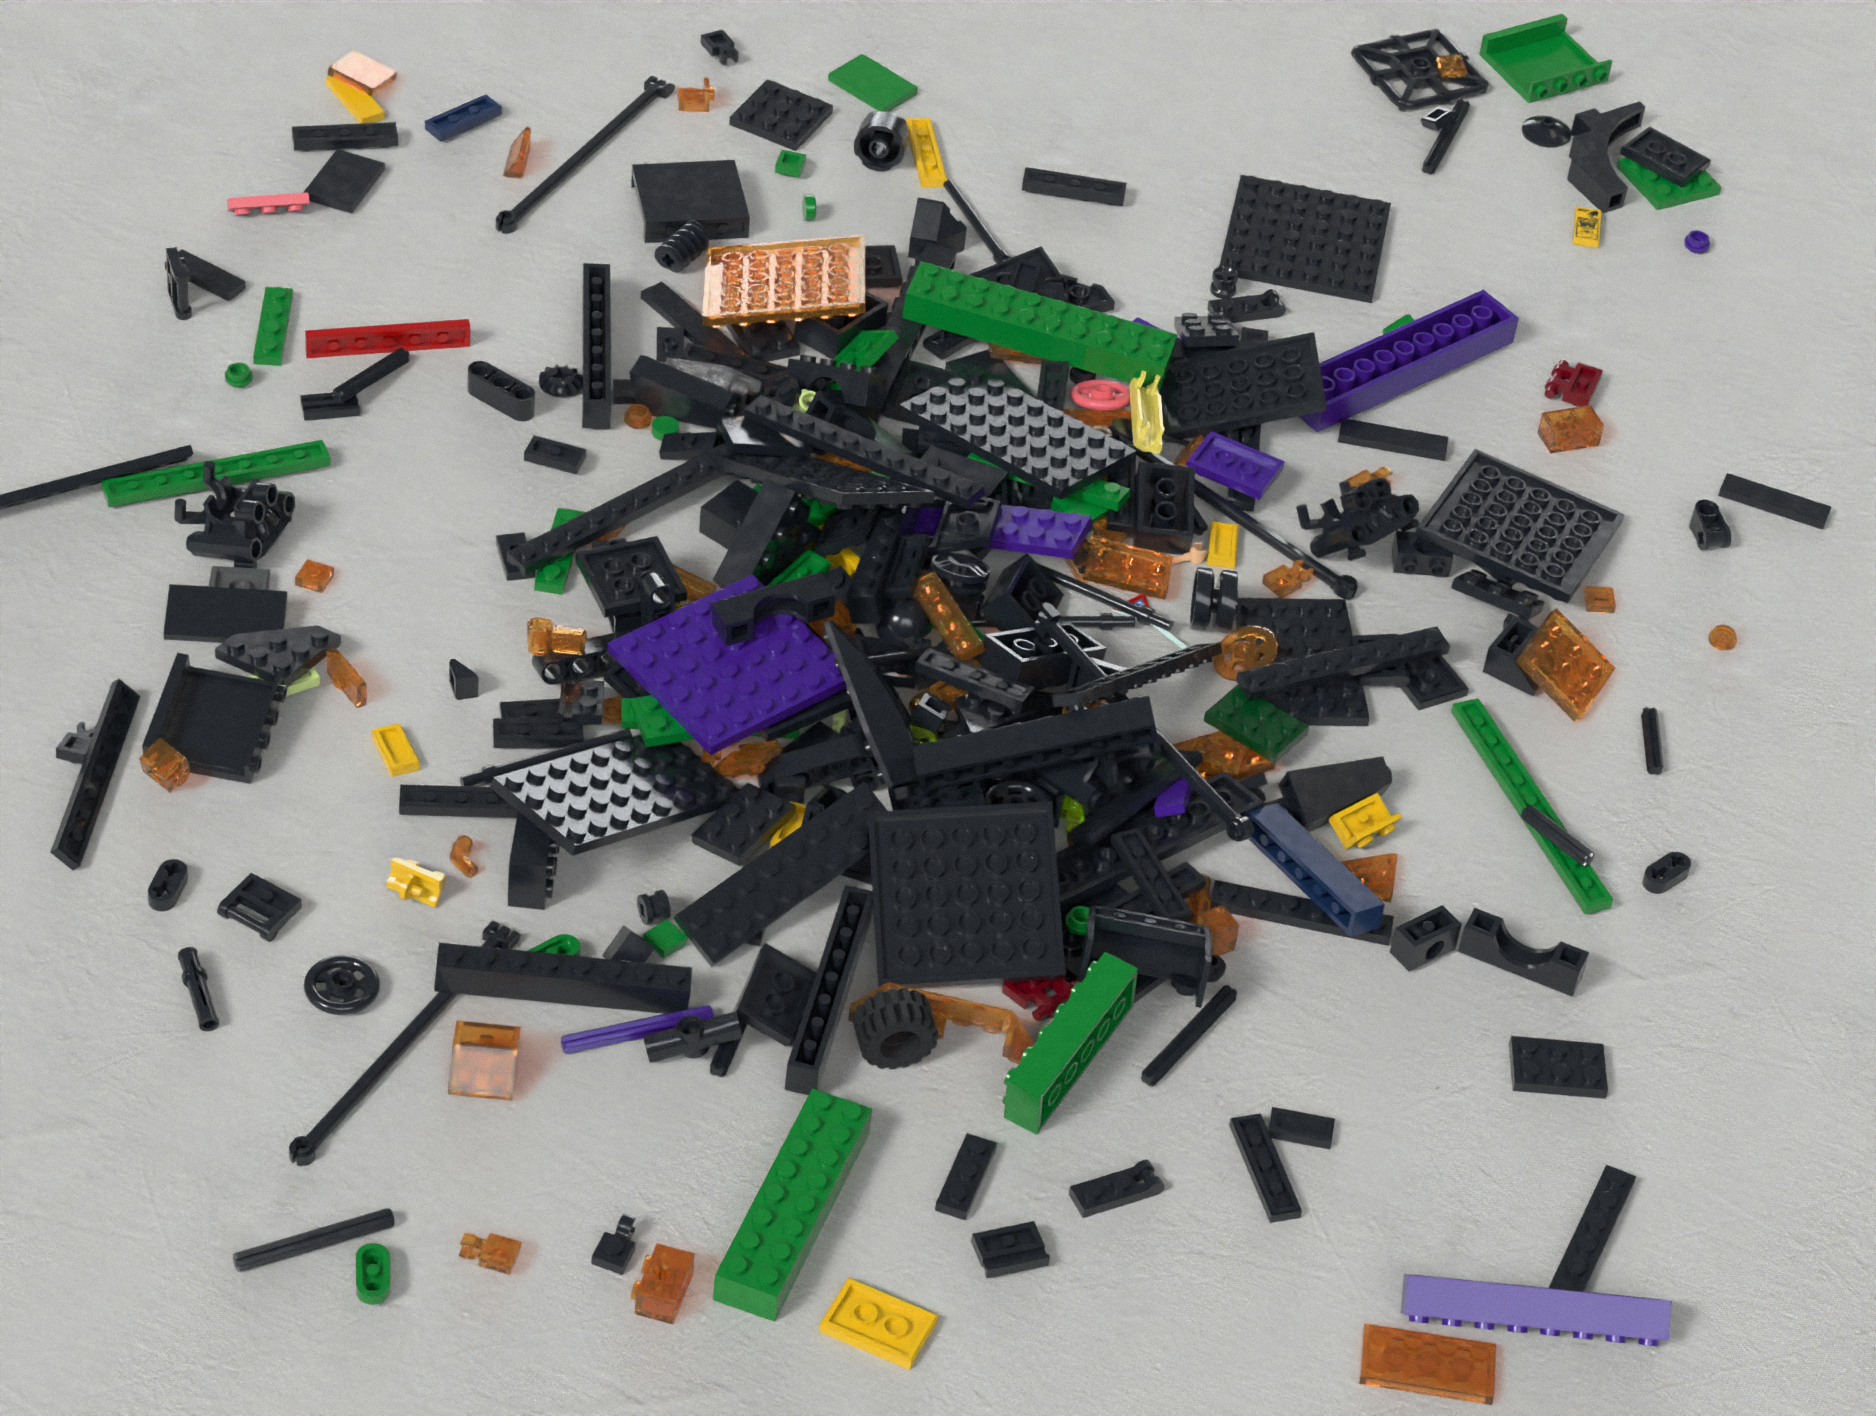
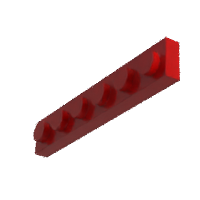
[305,319,470,358]

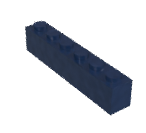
[1249,803,1385,937]

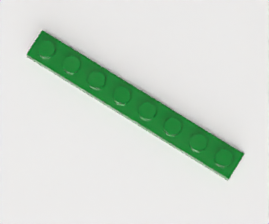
[101,440,331,507]

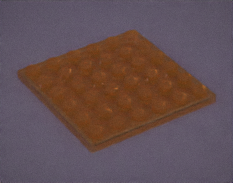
[702,234,866,328]

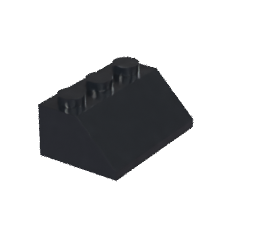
[981,553,1064,632]

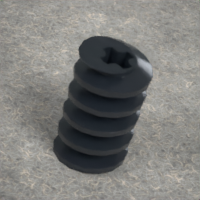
[654,220,709,273]

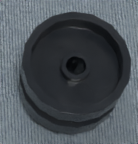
[1190,567,1238,633]

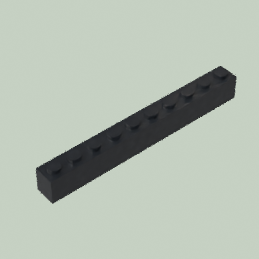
[855,242,957,424]

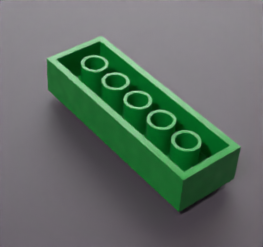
[1002,952,1138,1135]

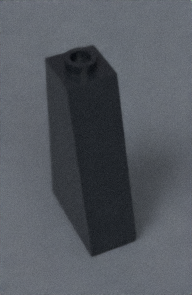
[629,355,740,429]
[1278,756,1392,832]

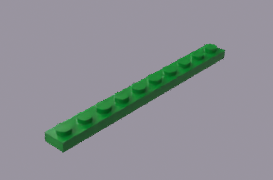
[1451,698,1613,914]

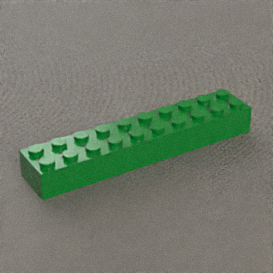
[902,261,1178,392]

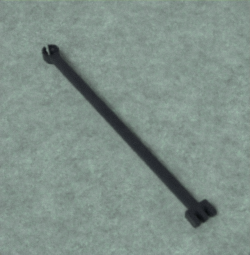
[495,75,675,234]
[1100,425,1358,600]
[1033,603,1254,842]
[289,920,521,1166]

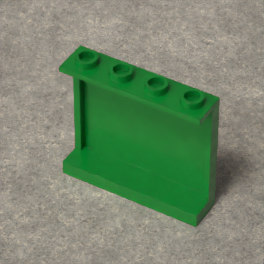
[1479,14,1613,103]

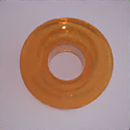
[624,404,652,429]
[1708,625,1737,651]

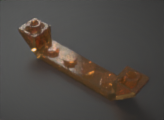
[848,982,1034,1064]

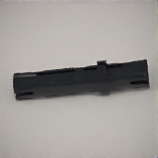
[177,947,219,1031]

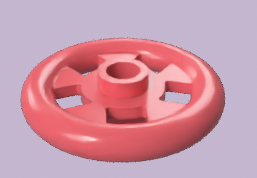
[1070,380,1130,411]

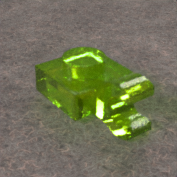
[1060,795,1085,834]

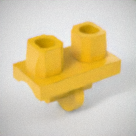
[386,857,446,908]

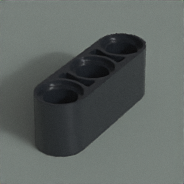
[467,361,535,422]

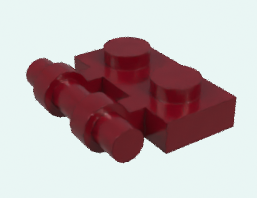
[1544,360,1603,408]
[1002,968,1078,1022]

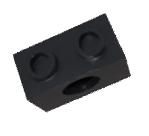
[1392,530,1453,577]
[1390,905,1462,972]

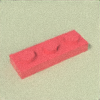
[227,193,309,215]

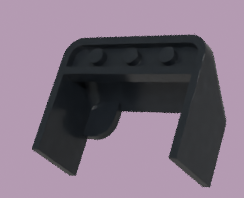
[1078,905,1211,1008]

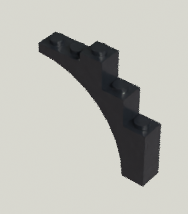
[1567,101,1646,214]

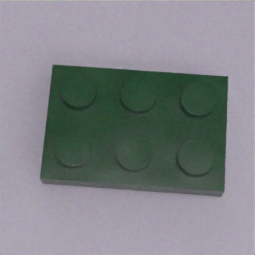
[1203,684,1309,763]

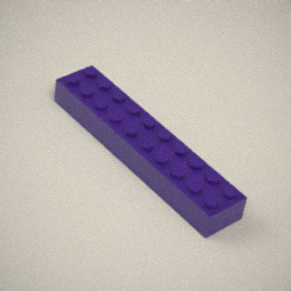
[1298,289,1519,432]

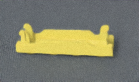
[1129,370,1165,454]

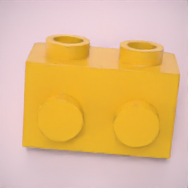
[1328,793,1403,850]

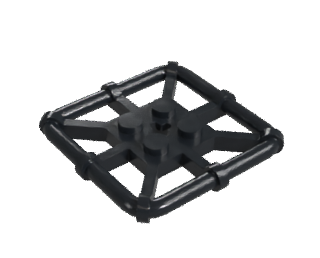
[1351,28,1489,111]

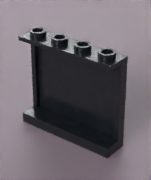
[631,160,750,243]
[142,652,287,784]

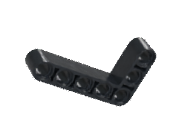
[532,573,675,685]

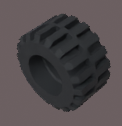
[853,988,939,1069]

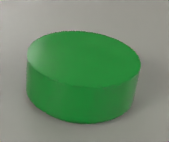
[802,194,816,221]
[651,416,679,441]

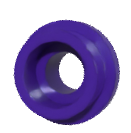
[1684,230,1710,253]

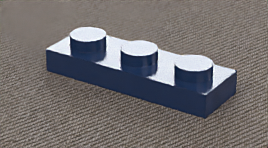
[425,94,502,142]

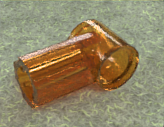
[527,617,587,656]

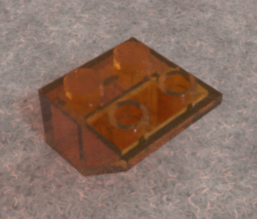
[448,1020,521,1101]

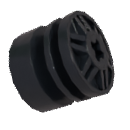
[923,553,991,622]

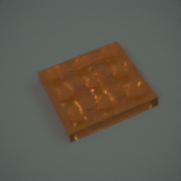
[1515,608,1616,722]

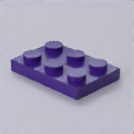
[1186,431,1285,500]

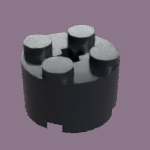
[854,111,909,172]

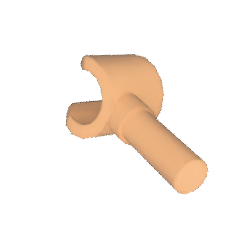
[1167,542,1207,566]

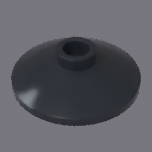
[1521,115,1571,148]

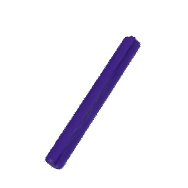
[561,1005,714,1054]

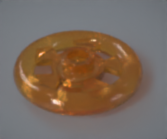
[1213,625,1278,681]

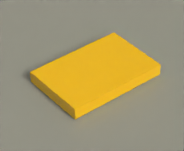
[819,1277,939,1370]

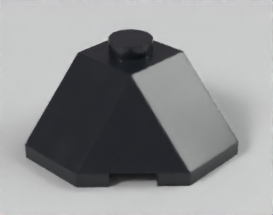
[908,197,967,259]

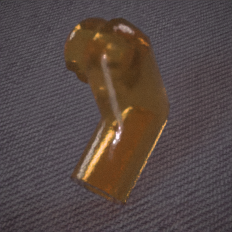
[449,835,478,878]

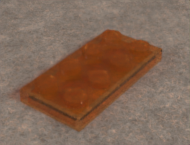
[1359,1323,1496,1405]

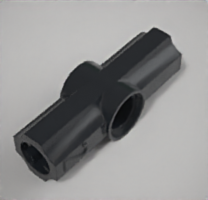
[643,1011,743,1063]

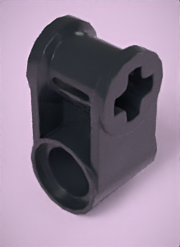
[1689,499,1731,550]

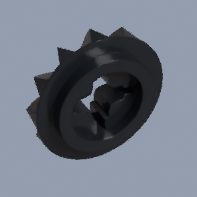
[539,364,582,397]

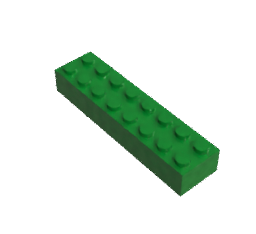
[713,1088,872,1322]

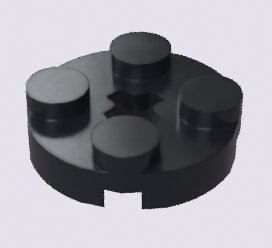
[748,371,802,408]

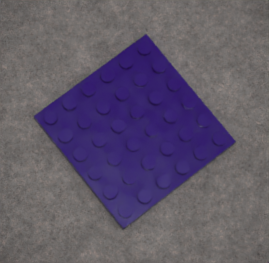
[608,574,846,755]

